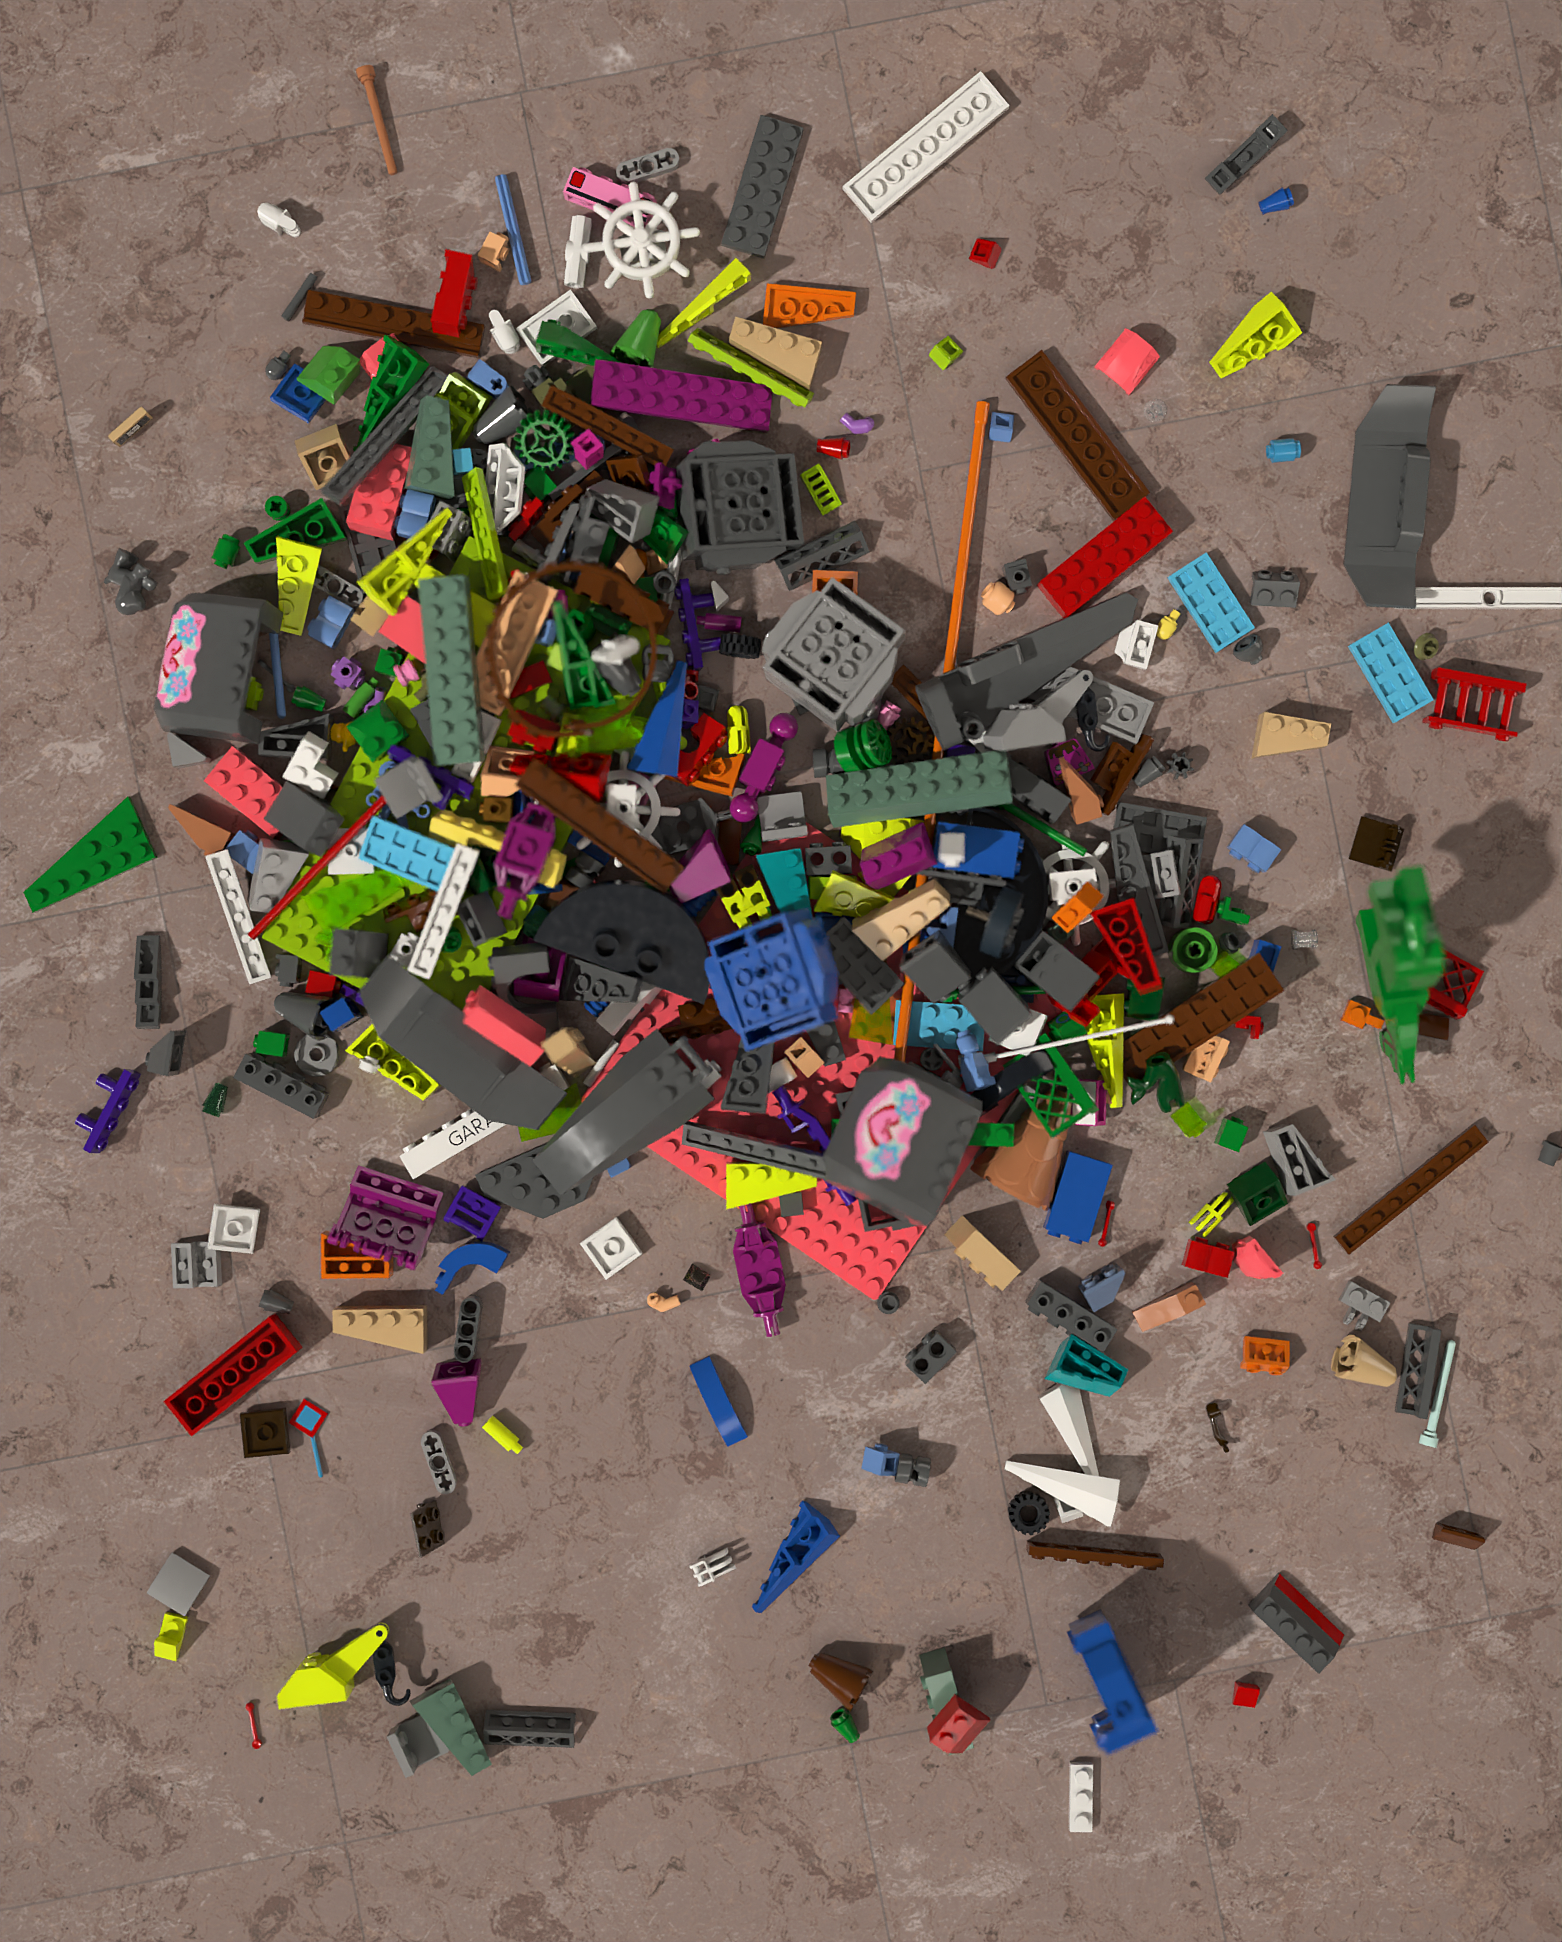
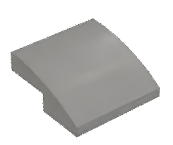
[1142,850,1181,899]
[171,1241,222,1288]
[147,1552,210,1617]

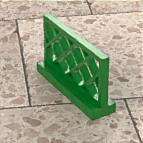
[1003,1033,1099,1139]

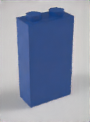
[932,822,1024,879]
[1043,1150,1113,1244]

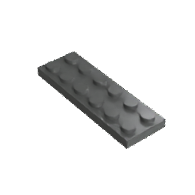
[721,115,804,259]

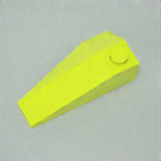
[1209,292,1303,378]

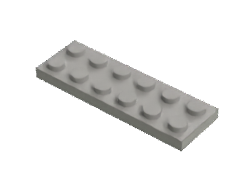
[1026,667,1154,745]

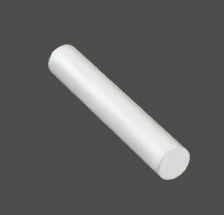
[583,1039,620,1087]

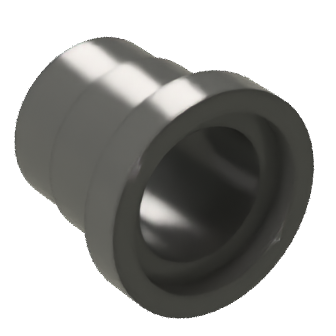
[653,571,676,594]
[1538,1140,1562,1166]

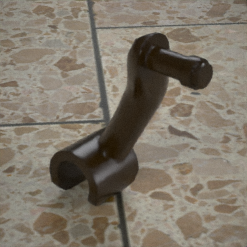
[1206,1403,1229,1453]

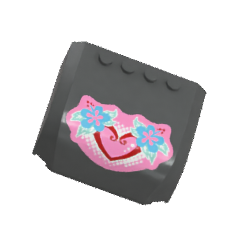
[153,593,283,744]
[824,1057,982,1227]

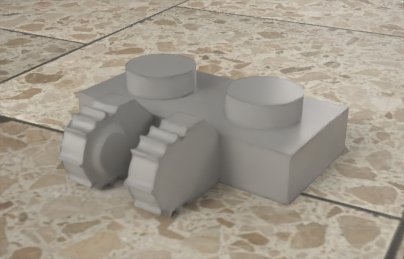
[1339,1281,1390,1332]

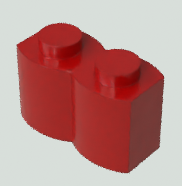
[1182,1236,1235,1278]

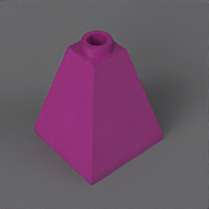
[431,1358,482,1427]

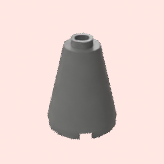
[472,386,535,445]
[589,632,642,697]
[274,992,337,1041]

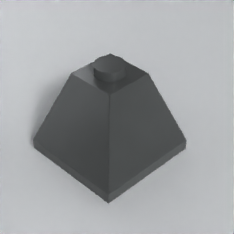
[145,1030,186,1076]

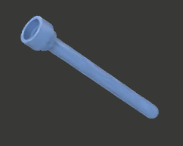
[269,633,286,719]

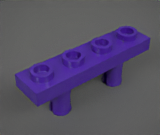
[674,578,721,671]
[388,744,474,810]
[75,1069,141,1153]

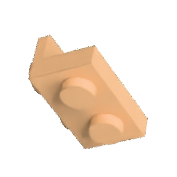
[1182,1036,1230,1082]

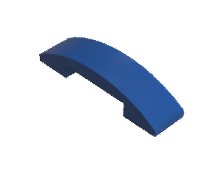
[689,1356,748,1447]

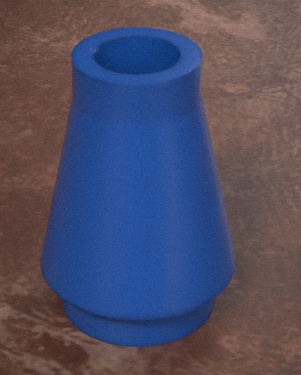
[1258,187,1294,215]

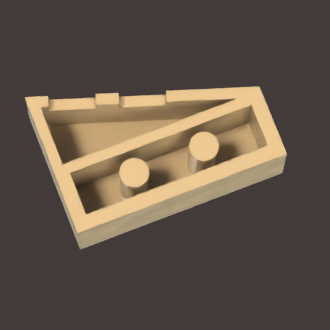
[1251,712,1331,759]
[944,1215,1021,1291]

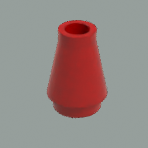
[817,437,851,460]

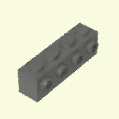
[233,1051,330,1119]
[1025,1279,1118,1353]

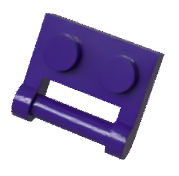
[443,1185,502,1242]

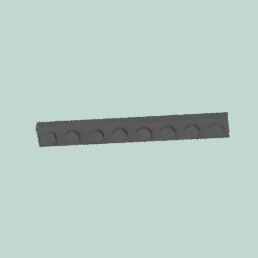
[322,366,448,506]
[682,1121,826,1179]

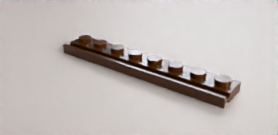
[302,290,485,358]
[515,758,684,893]

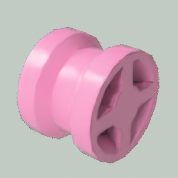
[393,659,420,687]

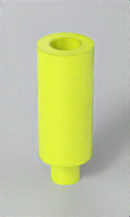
[482,1415,523,1454]

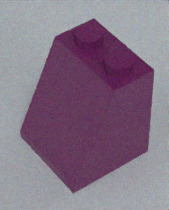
[669,828,731,903]

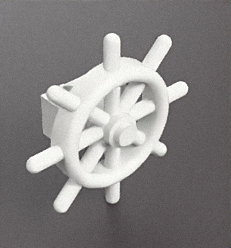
[583,182,700,299]
[577,750,681,868]
[1040,829,1116,946]

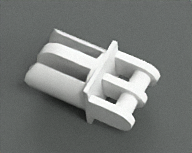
[258,202,301,237]
[489,310,520,354]
[592,636,639,664]
[689,1548,736,1587]

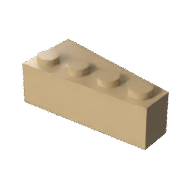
[729,317,822,391]
[351,558,431,637]
[852,879,950,961]
[541,1026,597,1078]
[333,1305,428,1354]

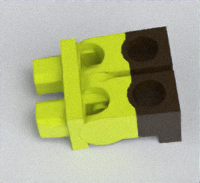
[716,864,772,930]

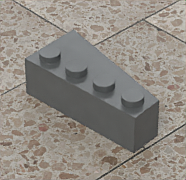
[994,750,1071,825]

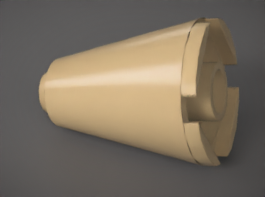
[1331,1335,1397,1387]

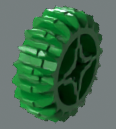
[514,409,575,472]

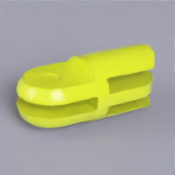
[727,705,751,754]
[1188,1191,1234,1237]

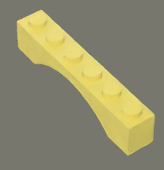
[428,810,567,888]

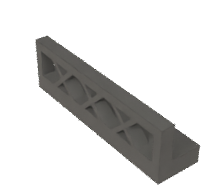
[549,444,631,502]
[774,521,870,591]
[1158,835,1204,928]
[1395,1323,1441,1419]
[483,1710,576,1748]

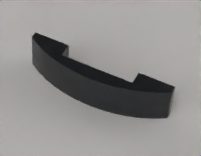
[971,1049,1055,1117]

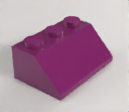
[860,822,937,890]

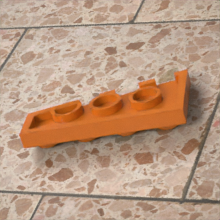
[763,283,856,328]

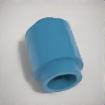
[1266,438,1301,463]

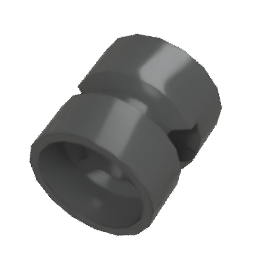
[813,748,846,778]
[564,851,606,888]
[895,1453,931,1487]

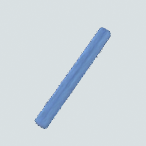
[495,174,531,285]

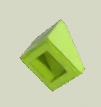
[929,336,964,370]

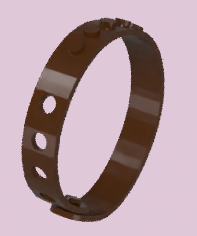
[484,560,657,738]

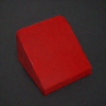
[968,238,1002,269]
[1232,1682,1260,1708]

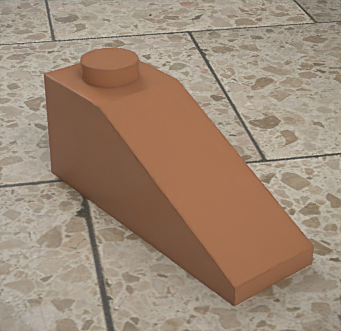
[1059,757,1104,825]
[168,804,236,855]
[1132,1281,1206,1332]

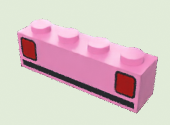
[563,167,657,228]

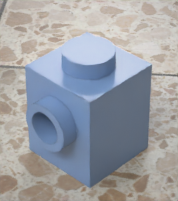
[861,1443,900,1476]

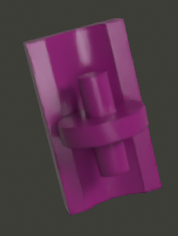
[649,462,682,509]

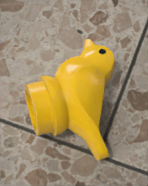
[331,721,357,752]

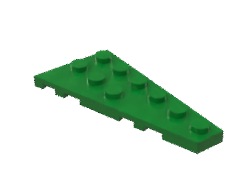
[23,796,157,913]

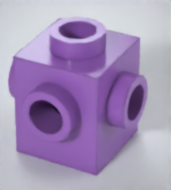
[330,656,366,691]

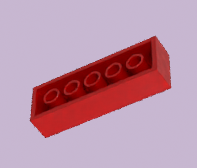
[1037,496,1173,619]
[163,1313,303,1437]

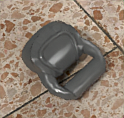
[642,644,674,683]

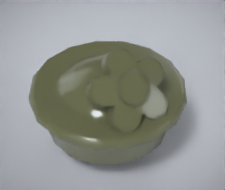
[1414,633,1439,660]

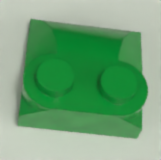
[346,699,410,763]

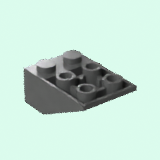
[1014,931,1100,1012]

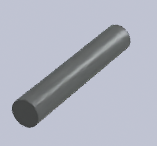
[281,273,318,322]

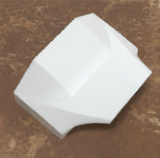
[1115,620,1158,670]

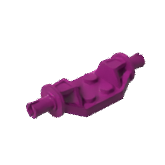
[495,803,557,920]
[733,1203,786,1337]

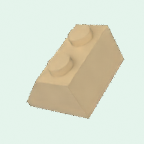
[295,424,351,490]

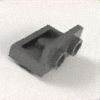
[1250,570,1300,608]

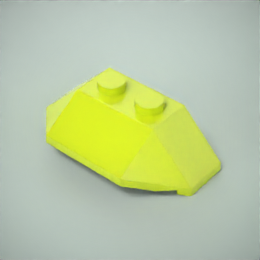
[841,818,924,860]

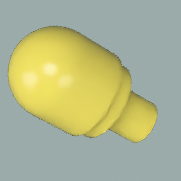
[1156,609,1180,640]

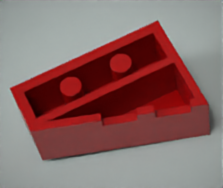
[431,249,478,338]

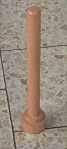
[356,65,397,175]

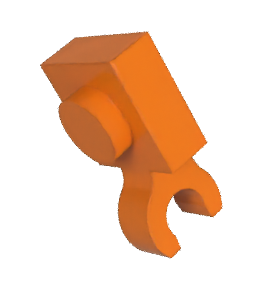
[1340,1000,1384,1029]

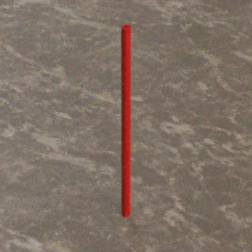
[248,795,387,940]

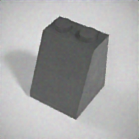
[264,780,345,857]
[329,928,389,978]
[900,930,971,1004]
[958,965,1032,1045]

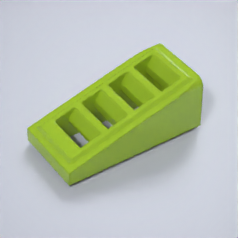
[800,464,842,516]

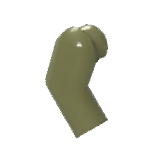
[414,668,428,703]

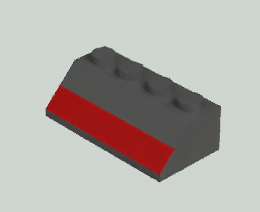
[1248,1572,1344,1674]

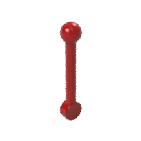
[1098,1201,1115,1247]
[1306,1223,1322,1269]
[245,1702,262,1749]

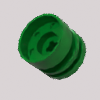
[834,719,892,773]

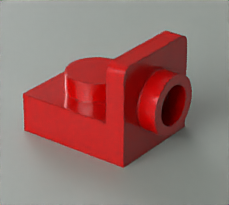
[1235,1016,1264,1039]

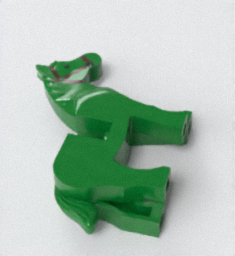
[1355,865,1444,1085]

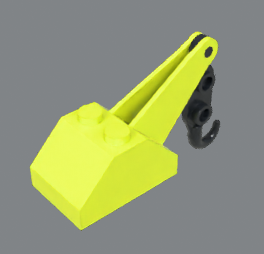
[277,1623,411,1709]

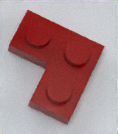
[508,498,546,543]

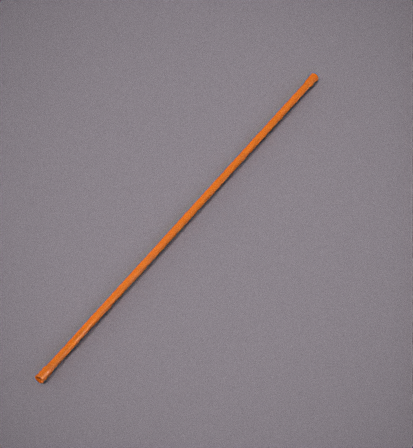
[894,401,990,1062]

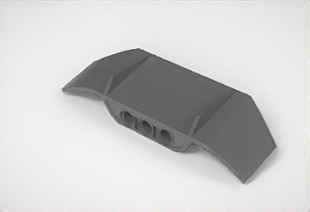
[1343,384,1436,609]
[359,955,567,1130]

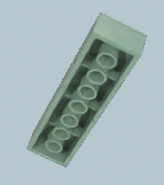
[418,576,485,765]
[826,750,1013,828]

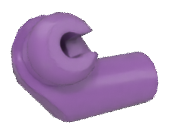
[840,413,874,435]
[364,686,387,713]

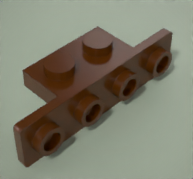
[530,471,604,548]
[1090,734,1154,816]
[383,883,470,933]
[659,997,733,1044]

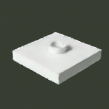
[328,828,375,875]
[989,1009,1048,1056]
[207,1203,260,1254]
[580,1217,643,1280]

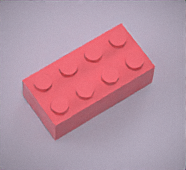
[346,444,412,541]
[204,746,283,840]

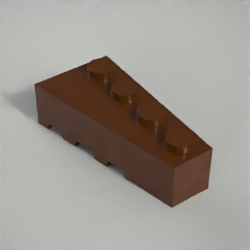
[573,571,675,636]

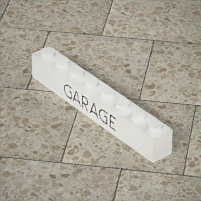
[399,1062,570,1179]

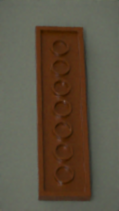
[1005,350,1150,521]

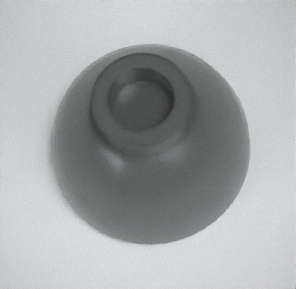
[1233,634,1263,665]

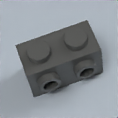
[457,891,507,947]

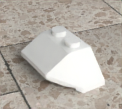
[485,443,525,534]

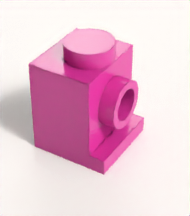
[571,429,604,470]

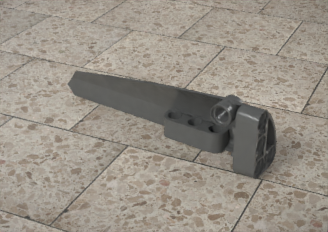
[915,592,1138,750]

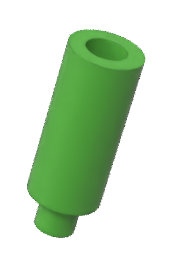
[342,677,379,719]

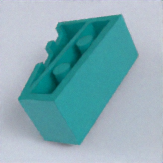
[1044,1334,1128,1397]

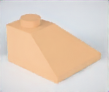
[481,746,534,798]

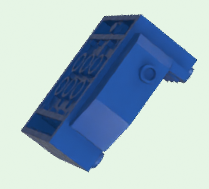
[704,907,839,1051]
[1067,1609,1158,1755]

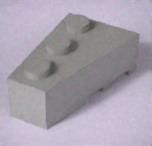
[587,479,659,543]
[248,838,309,913]
[1263,1124,1336,1196]

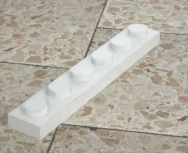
[408,843,480,979]
[205,849,271,984]

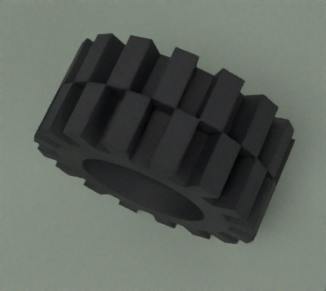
[719,634,761,659]
[1008,1491,1050,1535]

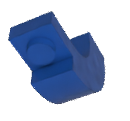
[435,1241,510,1295]

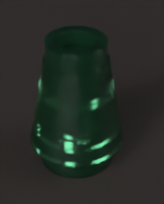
[202,1083,228,1117]

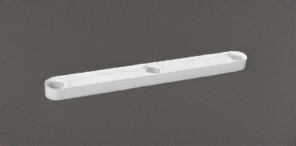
[1395,587,1562,609]

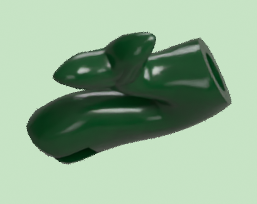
[1127,1052,1184,1113]

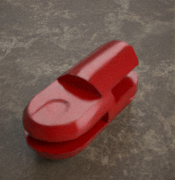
[1192,875,1222,924]

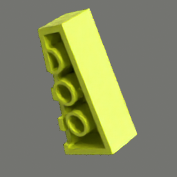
[726,1162,817,1209]

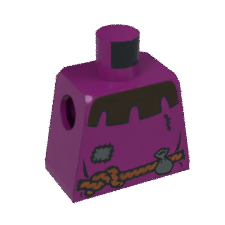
[1044,738,1095,787]

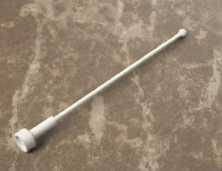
[958,1015,1174,1069]

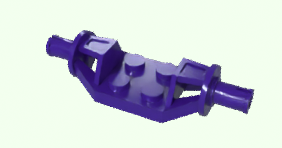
[772,1085,858,1206]

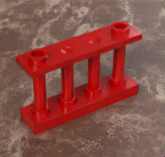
[1422,667,1527,742]

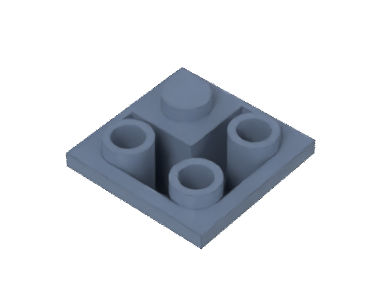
[1078,1264,1125,1312]

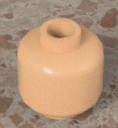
[981,581,1015,615]

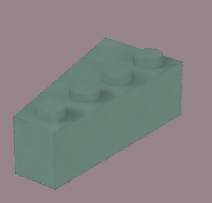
[404,395,454,499]
[919,1647,974,1756]
[410,1679,492,1776]

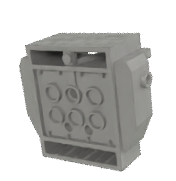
[762,577,905,732]

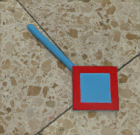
[289,1398,329,1478]

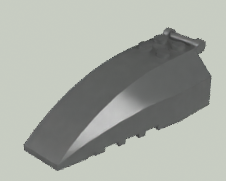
[532,1029,714,1195]

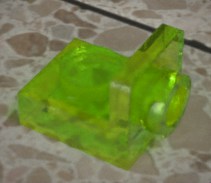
[1208,951,1240,978]
[1169,1102,1207,1138]

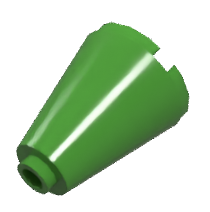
[610,309,661,368]

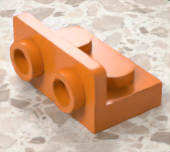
[1240,1336,1290,1375]

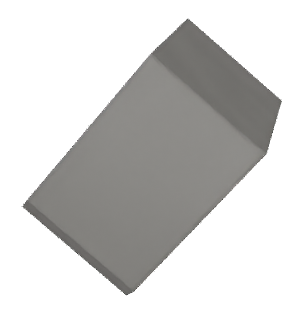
[167,732,212,769]

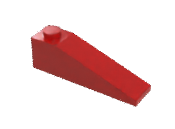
[510,752,611,802]

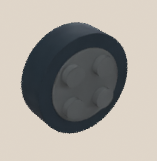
[966,887,1025,958]

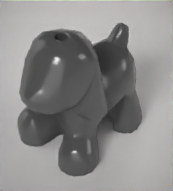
[104,548,158,615]

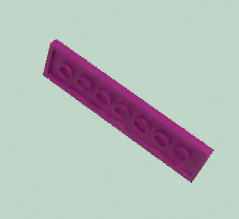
[590,359,772,433]

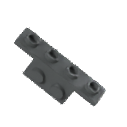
[558,490,610,582]
[915,867,1007,907]

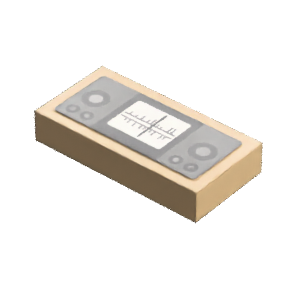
[108,407,153,447]

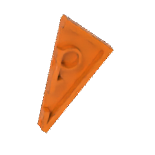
[663,754,745,796]

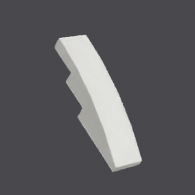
[596,982,662,1036]

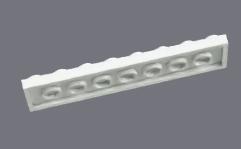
[843,71,1009,223]

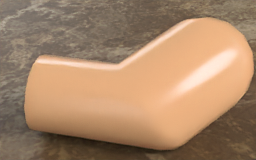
[647,1292,681,1312]

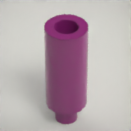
[696,613,742,633]

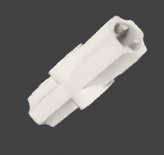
[564,215,592,289]

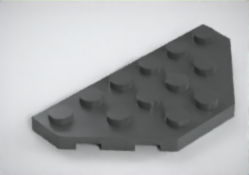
[475,1144,594,1219]

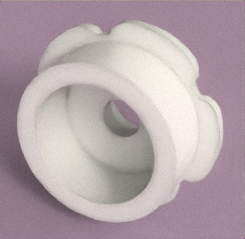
[359,1055,381,1074]

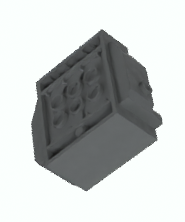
[675,441,804,575]

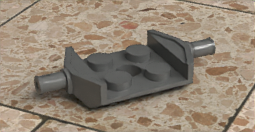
[651,798,732,855]

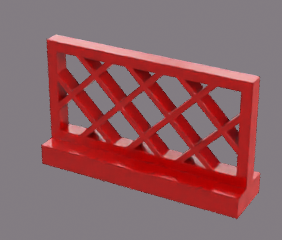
[1426,949,1484,1020]

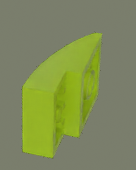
[434,372,493,450]

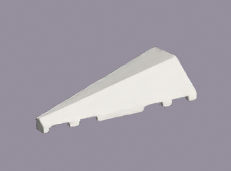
[1038,1382,1099,1476]
[1005,1461,1120,1527]

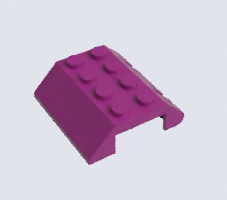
[327,1165,444,1271]

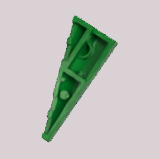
[353,334,429,452]
[552,600,616,710]

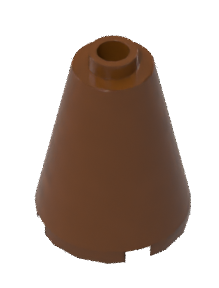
[808,1652,873,1711]

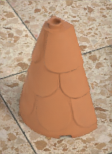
[970,1089,1072,1211]

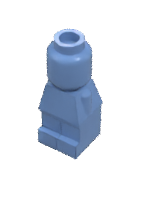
[956,1030,996,1092]

